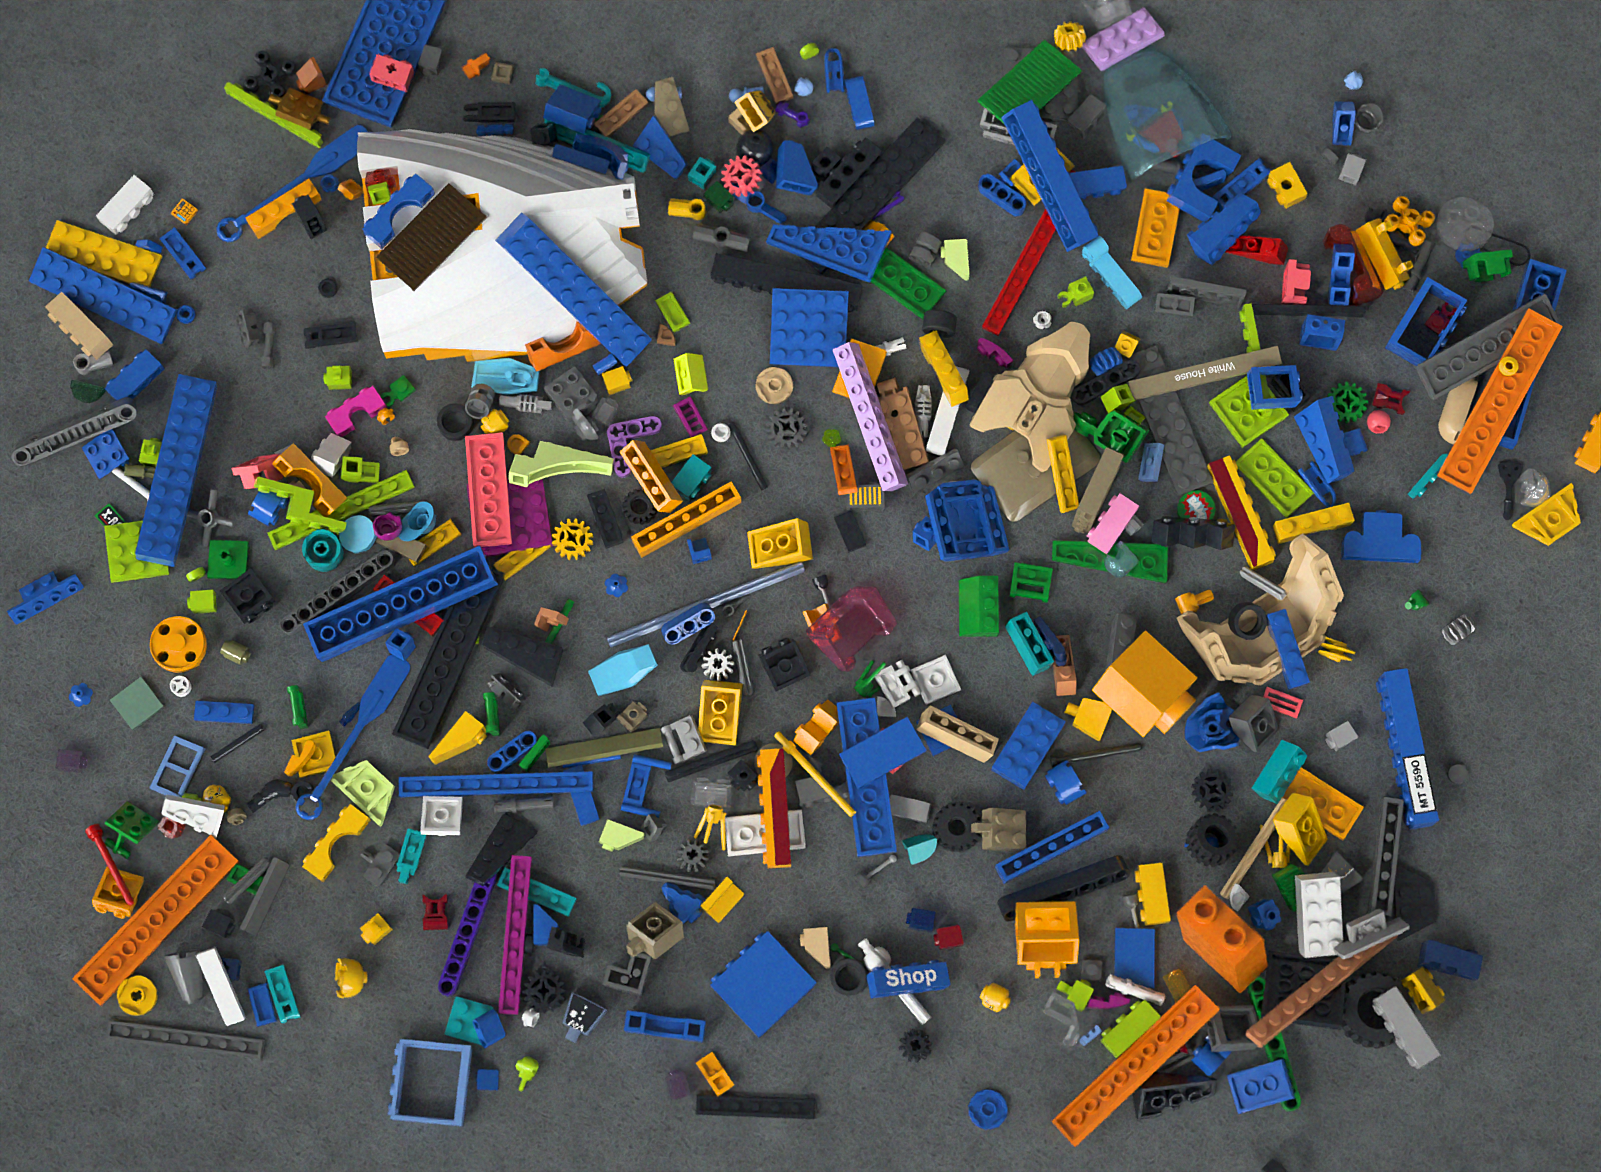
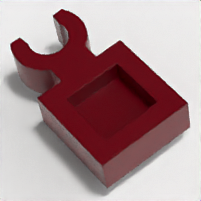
[1424,302,1456,336]

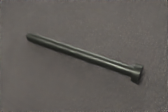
[1049,743,1142,768]

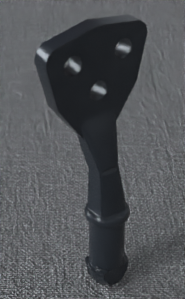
[1498,462,1523,520]

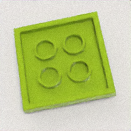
[1209,376,1289,448]
[104,521,169,583]

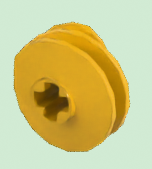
[1318,637,1355,662]

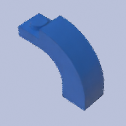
[572,134,629,180]

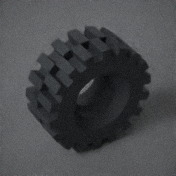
[933,802,982,852]

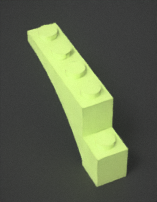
[509,441,614,487]

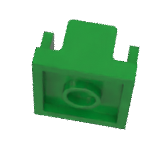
[1462,249,1513,283]

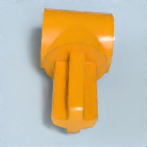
[1175,590,1214,615]

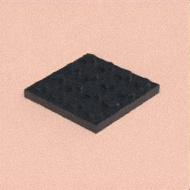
[1261,950,1346,1030]

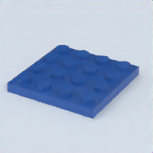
[770,288,848,367]

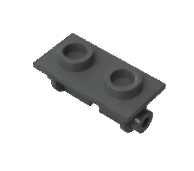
[236,308,261,349]
[487,673,526,710]

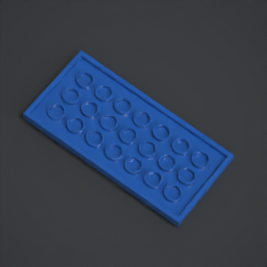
[322,0,447,128]

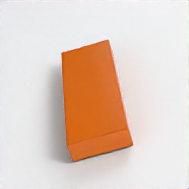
[830,445,858,495]

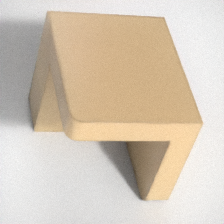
[729,108,751,135]

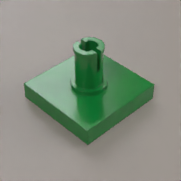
[207,540,249,579]

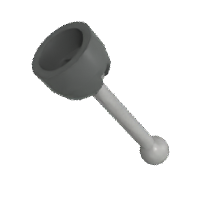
[854,855,897,889]
[1122,894,1140,929]

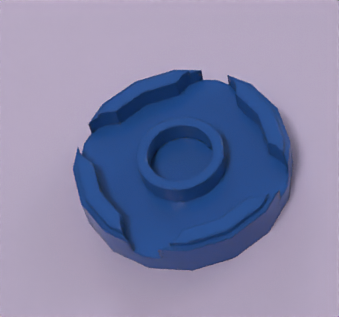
[968,1090,1008,1129]

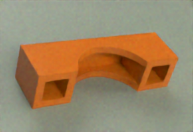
[525,322,601,372]

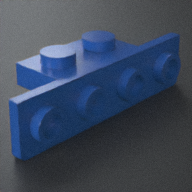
[7,571,84,625]

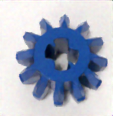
[1090,347,1123,376]

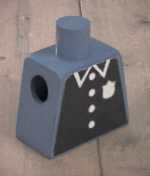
[563,992,607,1043]

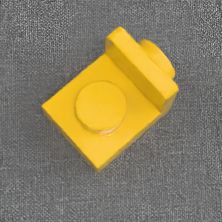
[1115,331,1140,358]

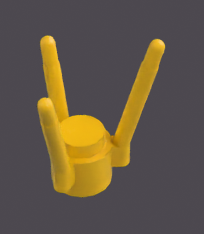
[694,804,726,850]
[1260,825,1291,868]

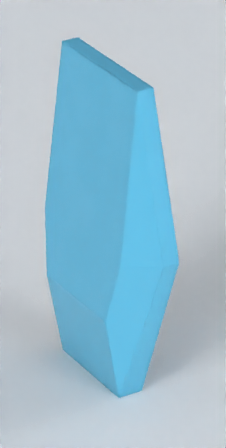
[471,358,540,395]
[588,644,658,696]

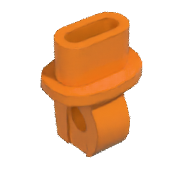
[462,53,490,79]

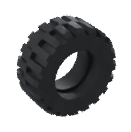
[1342,971,1415,1049]

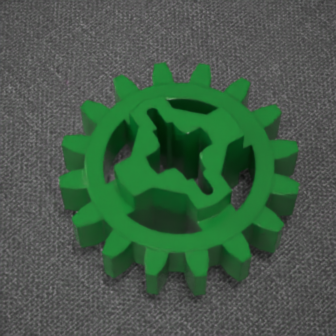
[1327,382,1368,424]

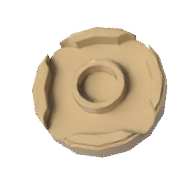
[756,367,793,404]

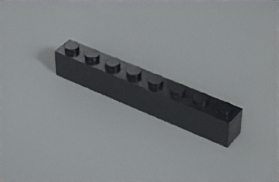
[711,253,863,312]

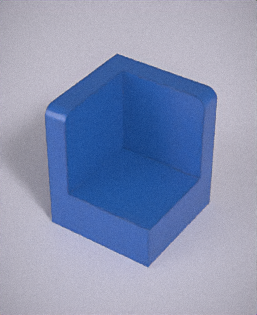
[687,538,712,564]

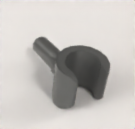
[723,596,747,617]

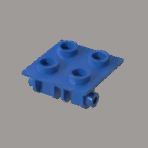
[81,429,130,479]

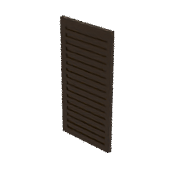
[376,183,487,292]

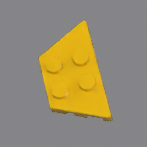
[1512,483,1581,546]

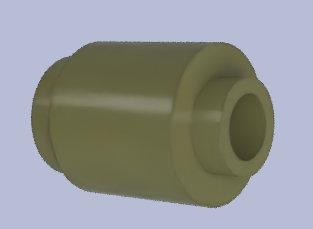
[220,640,251,665]

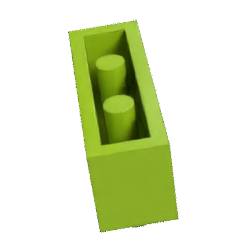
[1100,1000,1161,1058]

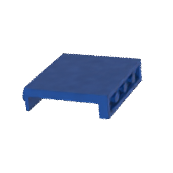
[710,931,816,1038]

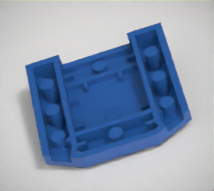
[925,480,1009,561]

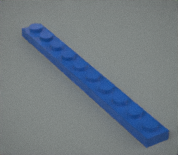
[399,772,593,797]

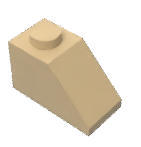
[800,927,830,969]

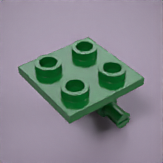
[104,801,159,859]

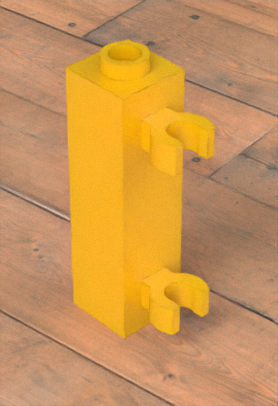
[1356,218,1414,290]

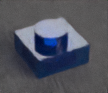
[760,158,777,184]

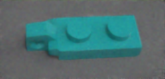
[397,828,427,885]

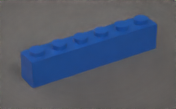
[995,811,1109,884]

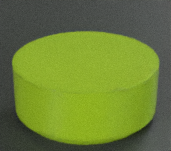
[800,43,819,60]
[186,567,206,582]

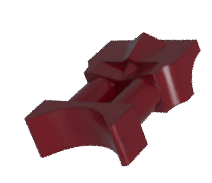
[1372,383,1410,415]
[422,894,448,930]

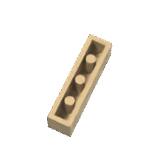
[45,292,113,360]
[916,705,999,763]

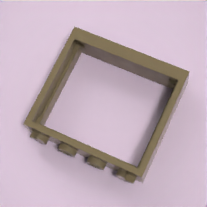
[1072,447,1124,534]

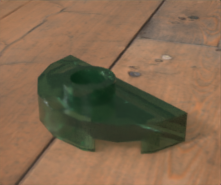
[70,380,106,403]

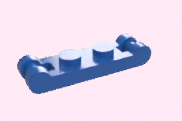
[1212,158,1272,211]

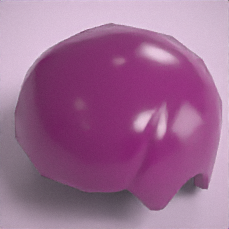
[373,512,402,541]

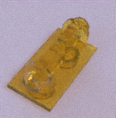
[1163,968,1191,1002]

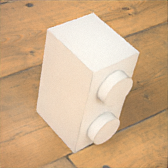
[311,433,351,478]

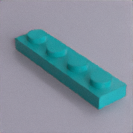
[497,868,577,917]

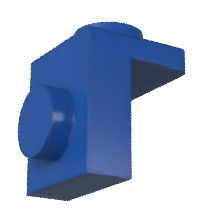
[999,159,1022,188]

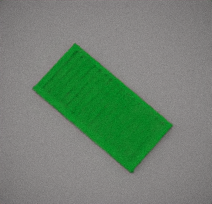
[977,40,1082,123]

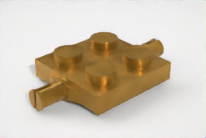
[268,88,331,130]

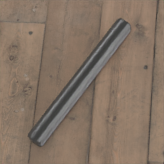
[619,865,716,890]

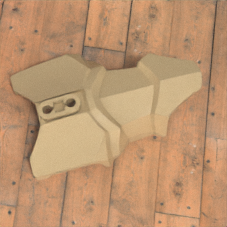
[970,322,1090,472]

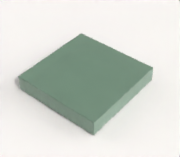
[110,677,164,731]

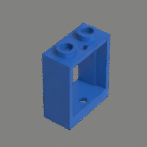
[1299,314,1345,351]
[1247,365,1303,410]

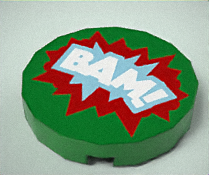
[1177,490,1216,519]

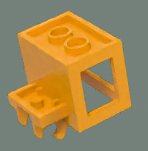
[1015,901,1079,978]

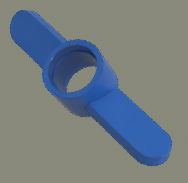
[727,183,786,224]

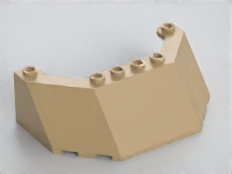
[1177,534,1344,685]

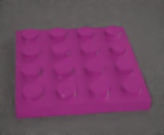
[466,478,553,557]

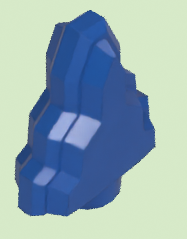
[662,882,706,924]

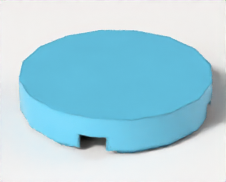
[339,515,377,553]

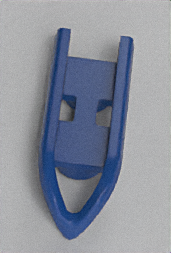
[824,48,845,93]
[1298,461,1336,508]

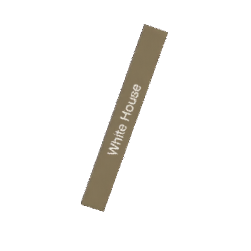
[1128,346,1282,400]

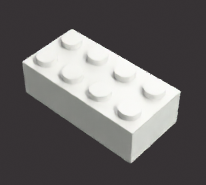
[1295,872,1343,958]

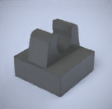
[641,814,667,842]

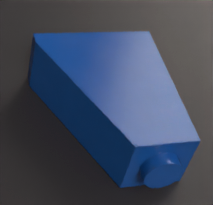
[776,140,818,195]

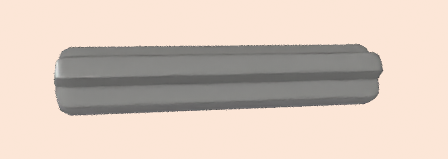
[1240,567,1287,600]

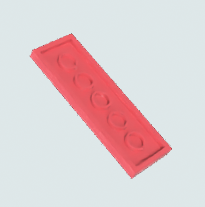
[465,433,512,548]

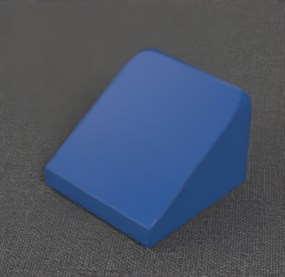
[477,1069,499,1090]

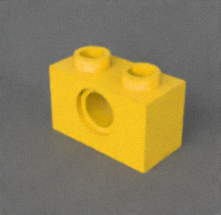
[1267,162,1308,209]

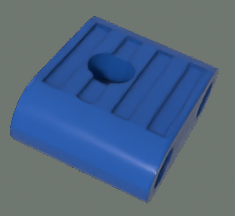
[592,353,618,376]
[1343,429,1368,456]
[472,1009,505,1048]

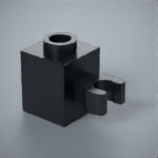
[582,703,620,738]

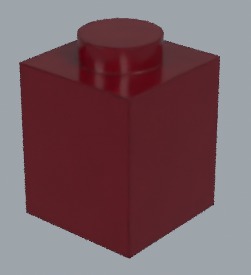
[933,925,964,950]

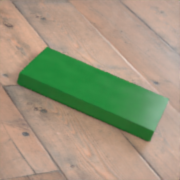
[871,247,946,319]

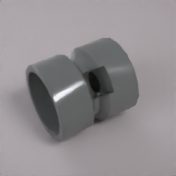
[909,232,942,267]
[465,383,495,419]

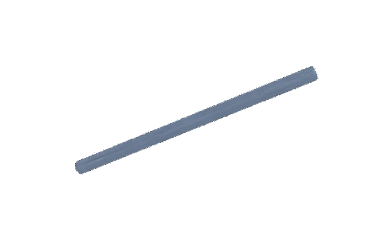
[607,562,805,647]

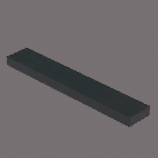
[1252,304,1365,317]
[696,1095,815,1120]

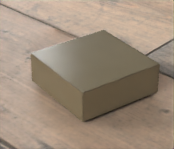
[491,62,514,84]

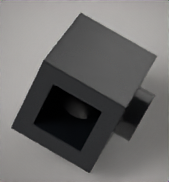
[727,760,758,792]

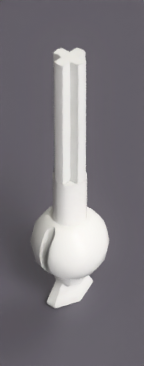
[858,938,931,1024]

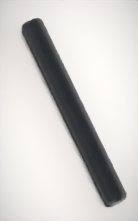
[665,740,757,782]

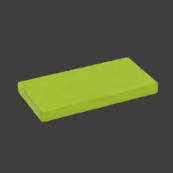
[1236,438,1314,518]

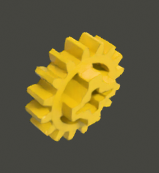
[552,518,593,560]

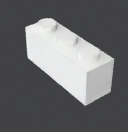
[96,175,154,234]

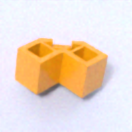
[793,699,839,755]

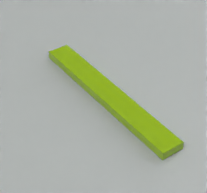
[267,470,415,550]

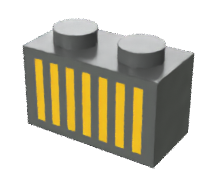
[846,482,885,511]

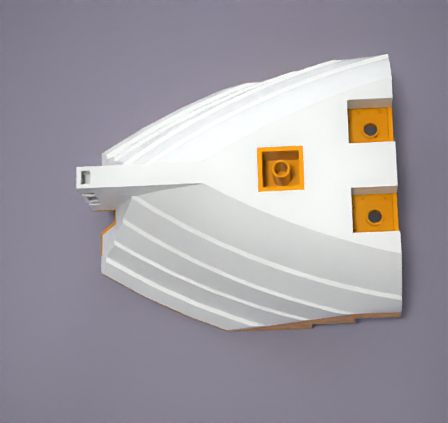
[357,129,648,362]

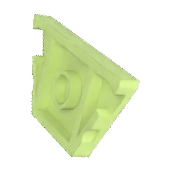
[331,760,395,827]

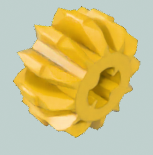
[1054,22,1086,52]

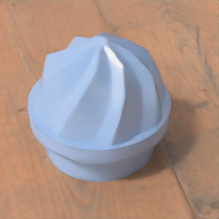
[1344,70,1363,90]
[794,77,813,96]

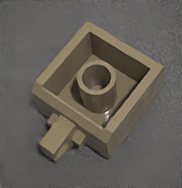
[971,808,1026,852]
[627,902,684,959]

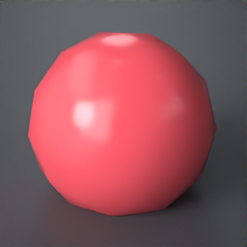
[1366,410,1391,434]

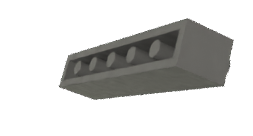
[1367,797,1404,918]

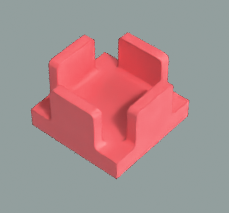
[1281,259,1311,305]
[231,453,283,489]

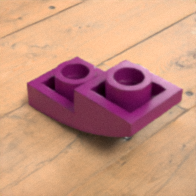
[977,338,1013,369]
[1087,993,1130,1009]

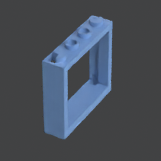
[388,1039,472,1127]

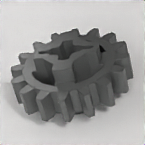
[766,408,807,450]

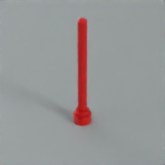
[85,824,134,906]

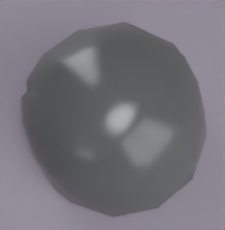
[1354,102,1384,133]

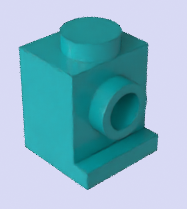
[688,157,716,189]

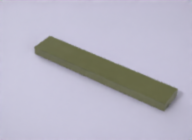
[545,728,663,768]

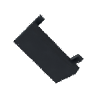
[547,927,585,958]

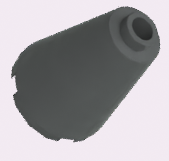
[165,948,203,1004]

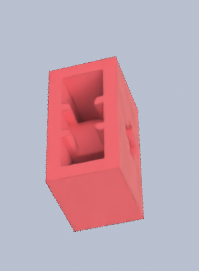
[369,54,414,92]

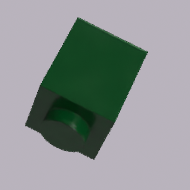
[704,181,733,213]

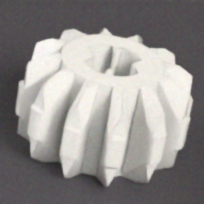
[702,648,734,681]

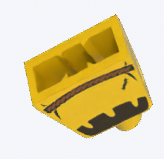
[735,91,775,132]

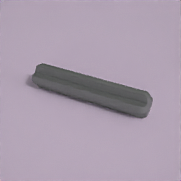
[369,500,425,517]
[732,639,754,696]
[223,858,271,904]

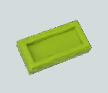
[655,291,690,333]

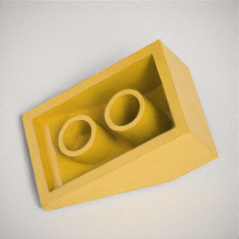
[747,518,813,569]
[698,680,743,745]
[428,711,487,765]
[1273,793,1328,866]
[1401,967,1445,1014]

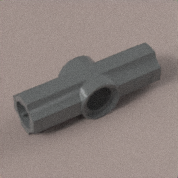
[692,223,751,252]

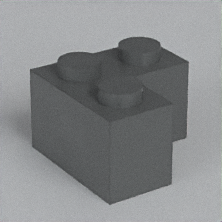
[603,953,653,996]

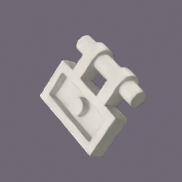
[875,660,921,709]

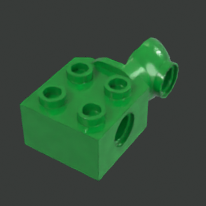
[1073,410,1150,463]

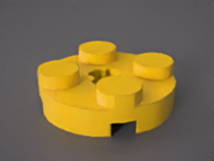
[117,976,158,1016]

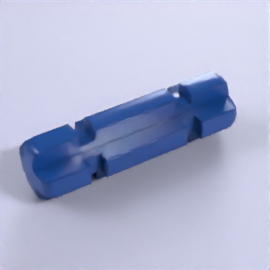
[477,124,514,137]

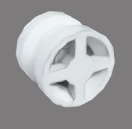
[170,676,191,697]

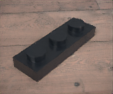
[587,489,624,549]

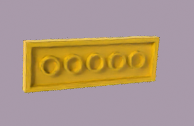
[46,220,162,287]

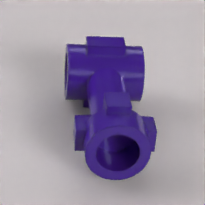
[775,102,809,128]

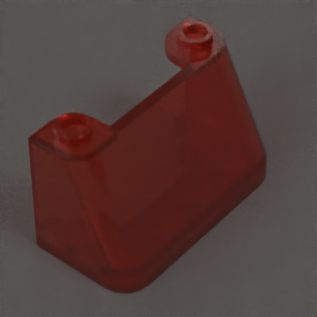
[1322,224,1384,306]

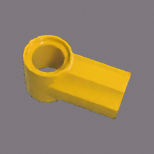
[668,198,706,220]

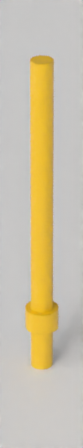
[774,731,856,817]

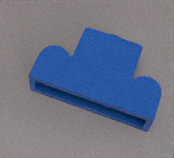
[1341,510,1421,563]

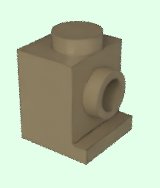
[617,702,648,733]

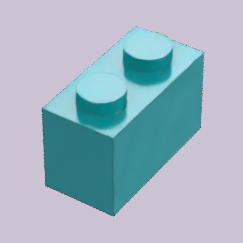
[671,454,712,501]

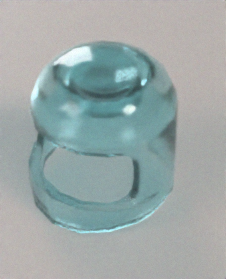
[1104,541,1139,578]

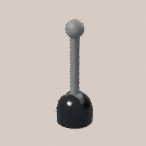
[812,575,836,620]

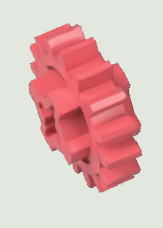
[721,156,762,197]

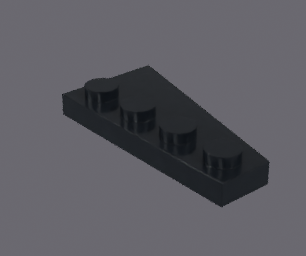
[466,814,537,886]

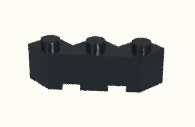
[1152,516,1235,550]

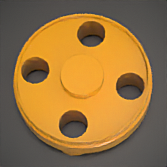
[150,616,207,673]

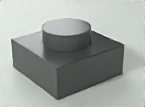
[1081,960,1102,981]

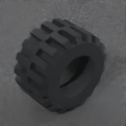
[1186,813,1240,867]

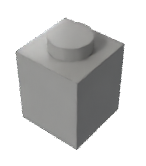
[1339,154,1366,185]
[1325,721,1358,751]

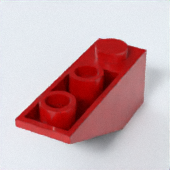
[1225,235,1288,265]

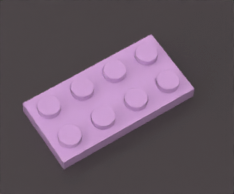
[1082,8,1164,71]

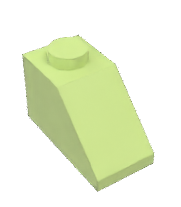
[940,239,969,280]
[599,820,645,852]

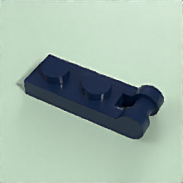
[1033,616,1067,666]

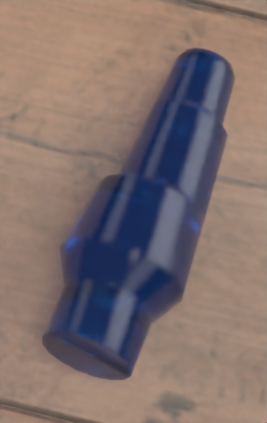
[339,702,361,727]

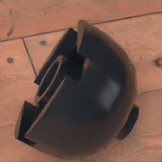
[736,129,773,167]

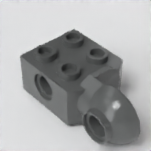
[544,366,599,441]

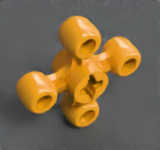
[1384,196,1435,246]

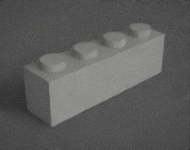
[1373,986,1440,1069]

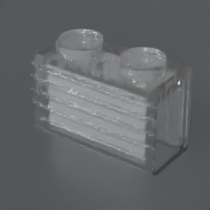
[691,777,732,809]

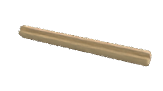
[1220,798,1287,899]

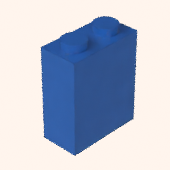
[543,85,601,134]

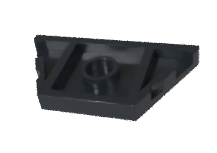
[1394,865,1436,941]

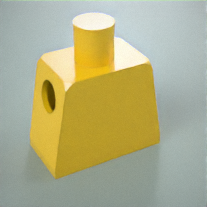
[1065,698,1112,741]

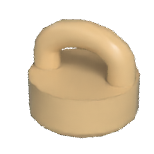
[389,437,409,456]

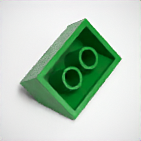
[959,576,999,637]

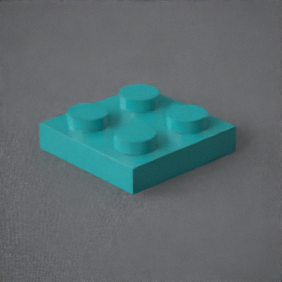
[444,996,494,1045]

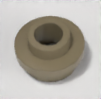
[227,808,247,825]

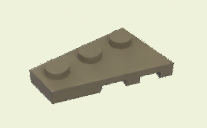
[654,77,689,137]

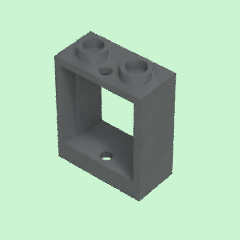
[1205,1005,1258,1052]

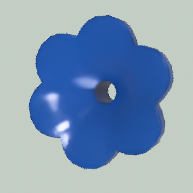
[605,574,628,597]
[69,683,93,707]

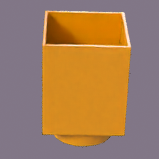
[1092,630,1197,737]

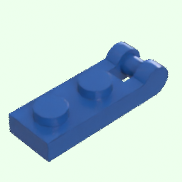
[159,227,206,280]

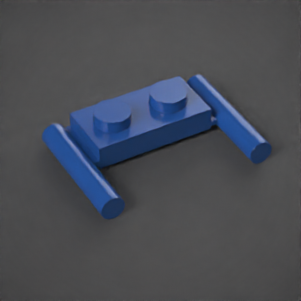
[621,754,672,818]

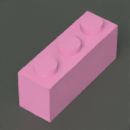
[1087,494,1139,555]

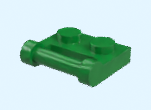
[1009,562,1053,603]
[287,685,309,729]
[483,692,500,736]

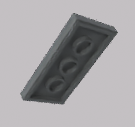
[1167,276,1246,308]

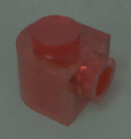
[158,817,186,839]

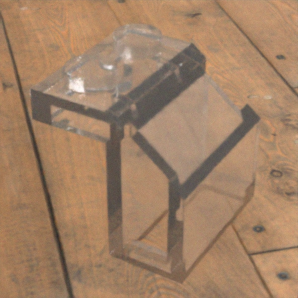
[1041,992,1080,1049]

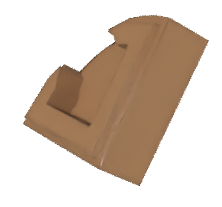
[657,324,676,346]

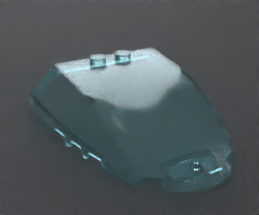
[1103,47,1232,182]

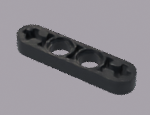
[1072,360,1140,405]

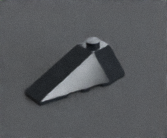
[1132,1072,1217,1120]

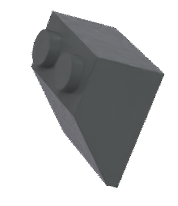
[1229,695,1279,752]

